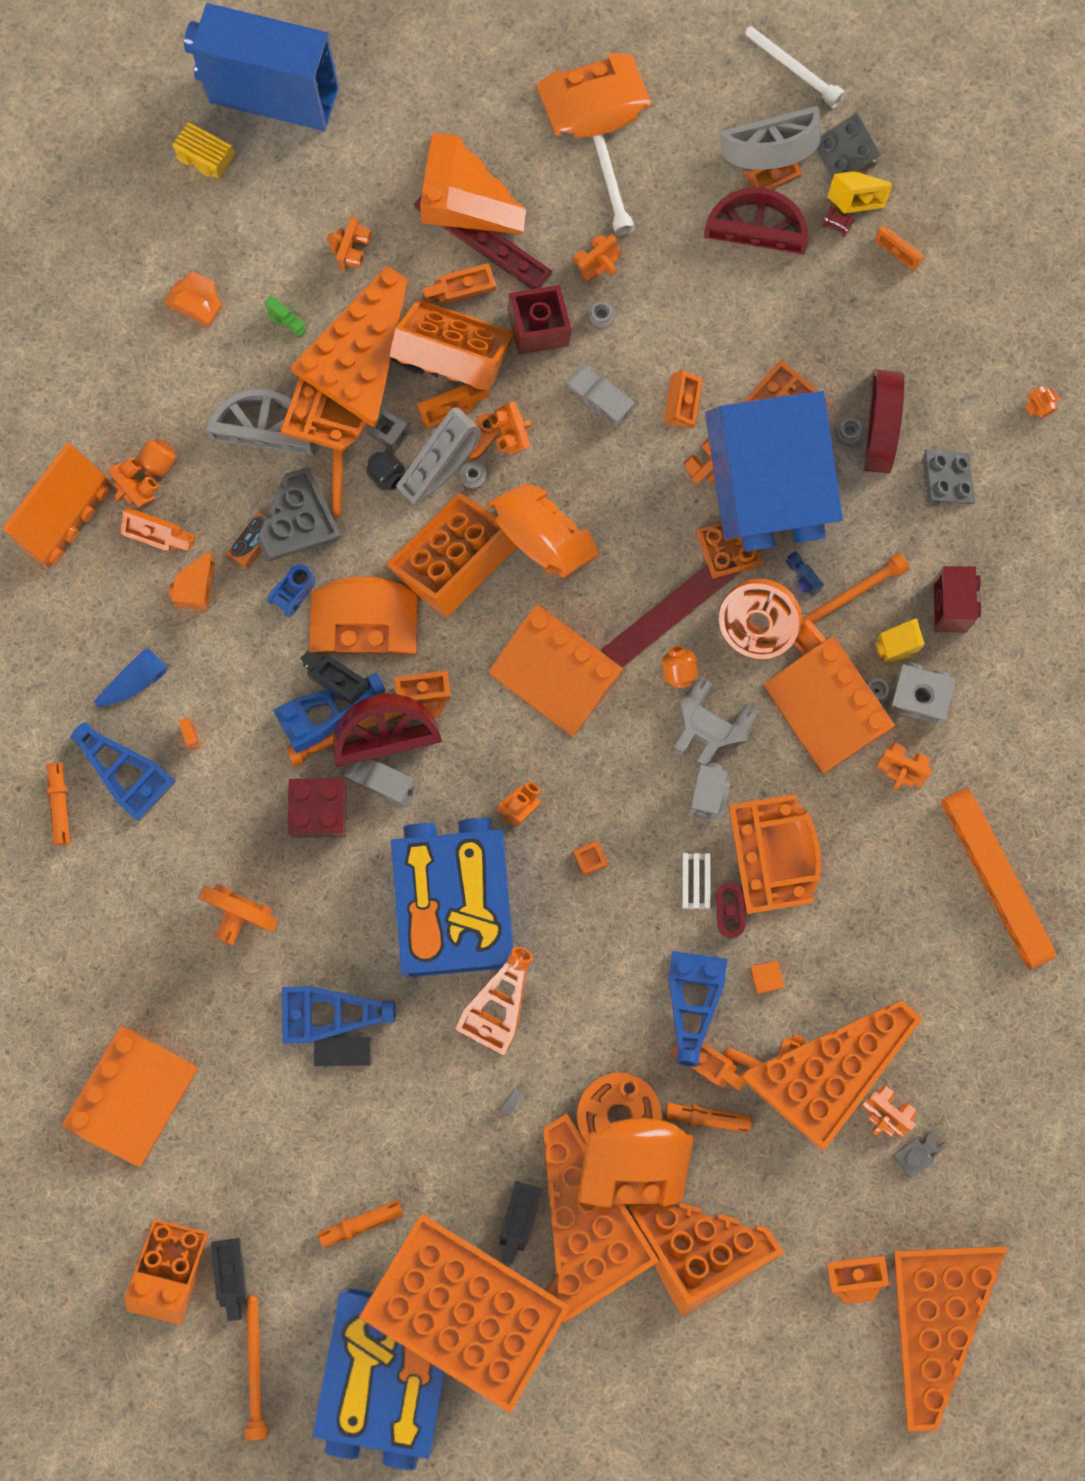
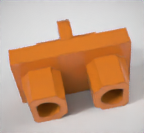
[326,217,372,271]
[573,234,622,284]
[488,401,532,456]
[683,437,715,485]
[108,458,159,508]
[876,742,932,790]
[495,781,542,827]
[861,1086,917,1138]

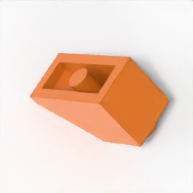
[169,553,216,611]

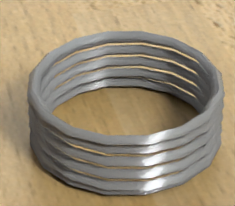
[500,1089,523,1116]

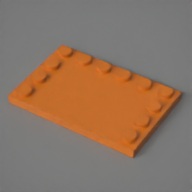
[359,1213,570,1413]

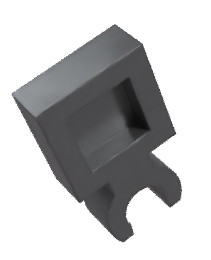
[893,1131,947,1179]

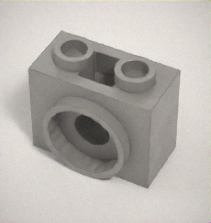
[888,663,956,725]
[688,763,730,822]

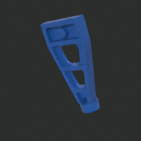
[274,672,386,754]
[70,722,176,821]
[668,951,727,1067]
[282,986,396,1044]

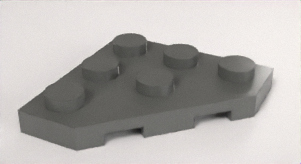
[257,467,341,562]

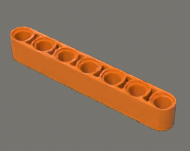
[941,788,1056,970]

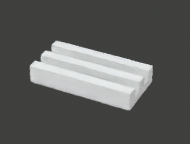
[682,853,710,909]

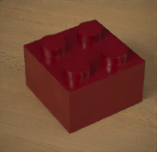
[507,285,572,354]
[933,566,981,633]
[288,778,347,838]

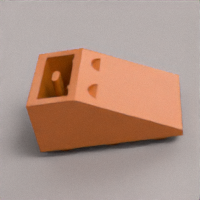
[125,1219,208,1325]

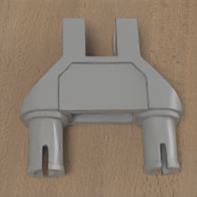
[673,676,760,767]

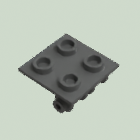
[817,112,881,178]
[921,449,975,506]

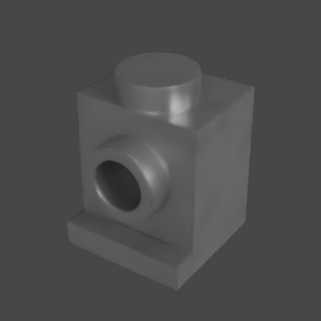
[366,408,409,453]

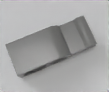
[566,364,635,429]
[344,759,420,809]

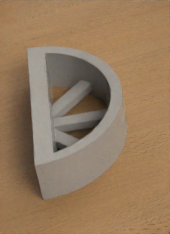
[719,106,821,169]
[206,389,314,456]
[396,408,481,504]

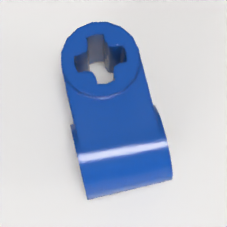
[267,564,315,617]

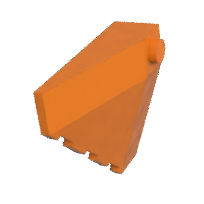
[420,133,526,234]
[627,1202,784,1317]

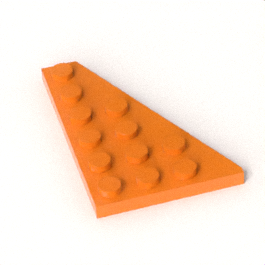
[291,266,408,427]
[739,1000,922,1150]
[543,1113,659,1323]
[893,1246,1007,1432]

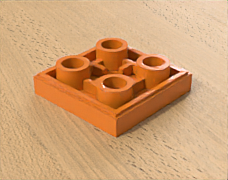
[696,523,764,579]

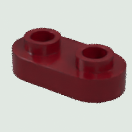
[715,883,746,939]

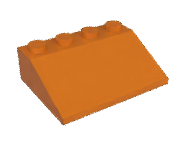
[389,299,514,391]
[2,442,112,569]
[386,492,518,618]
[488,604,623,738]
[763,636,895,774]
[61,1025,199,1167]

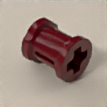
[822,205,855,237]

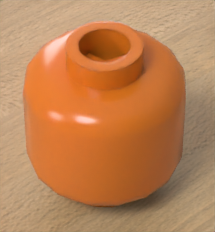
[136,438,176,478]
[661,646,699,688]

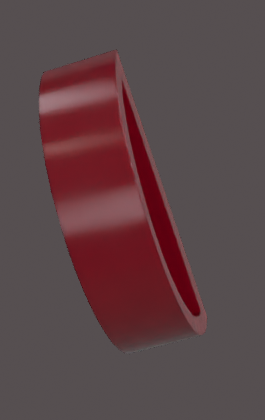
[704,187,809,255]
[864,369,904,474]
[332,694,442,767]

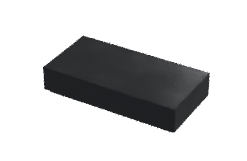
[314,1037,371,1066]

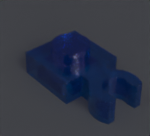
[785,551,824,597]

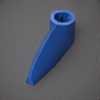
[93,649,168,707]

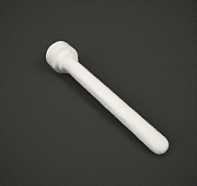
[745,27,845,109]
[593,134,635,236]

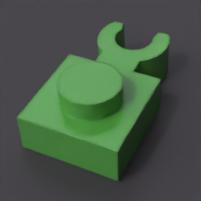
[264,295,307,337]

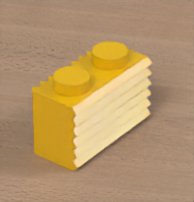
[173,121,236,179]

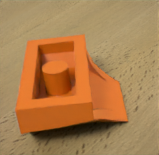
[163,271,222,328]
[394,671,451,721]
[826,1255,889,1304]

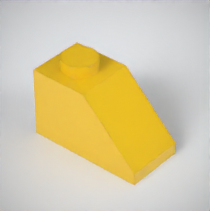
[827,171,892,213]
[875,619,924,664]

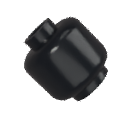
[366,451,405,491]

